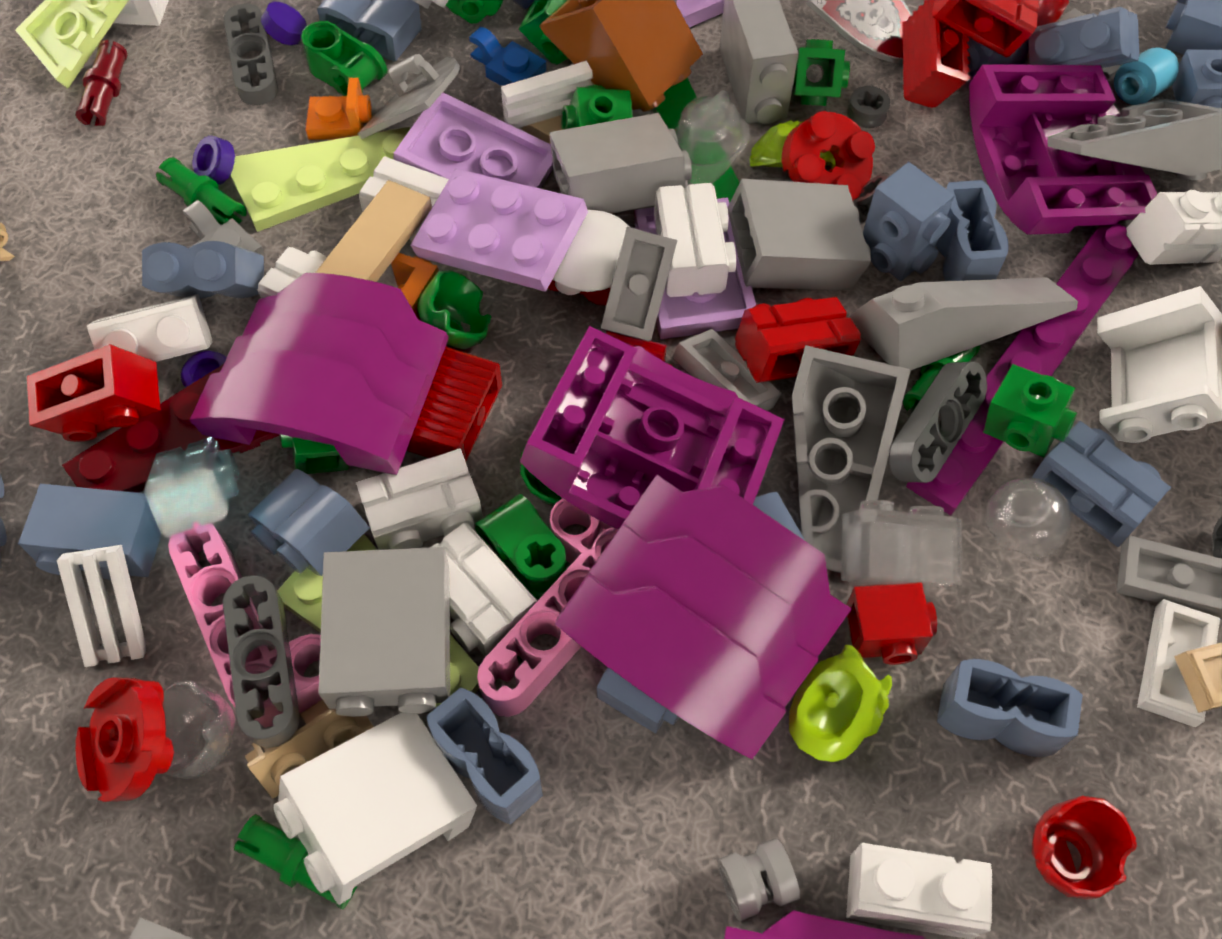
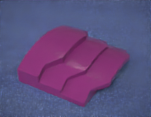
[969,64,1157,235]
[190,273,449,475]
[520,326,784,529]
[555,474,851,760]

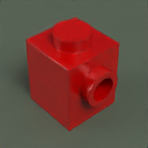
[846,582,937,665]

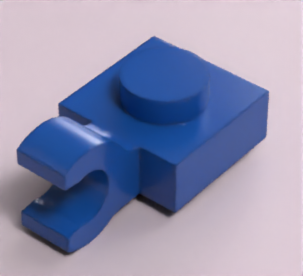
[469,27,547,86]

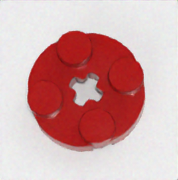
[782,111,875,201]
[75,677,174,802]

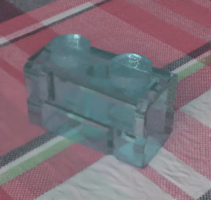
[144,437,240,537]

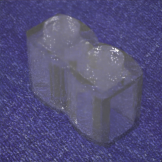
[841,500,962,589]

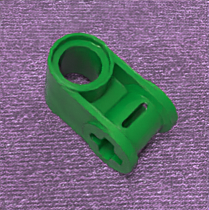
[301,21,388,96]
[474,494,567,600]

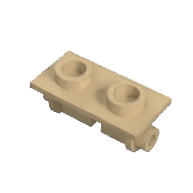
[245,699,373,799]

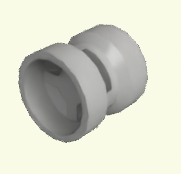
[717,838,800,922]

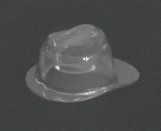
[674,90,750,185]

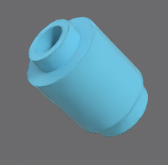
[1114,48,1179,105]

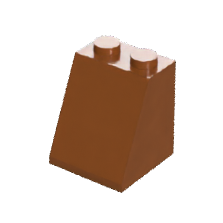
[539,0,703,112]

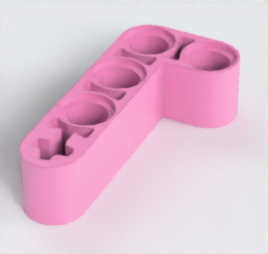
[477,498,618,717]
[168,520,322,728]

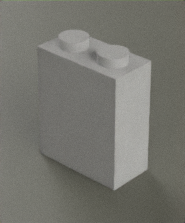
[719,0,799,124]
[549,113,692,213]
[727,179,871,291]
[318,547,450,717]

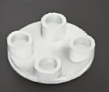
[552,210,629,295]

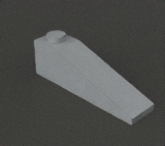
[1048,99,1222,180]
[848,277,1078,371]
[792,345,911,578]

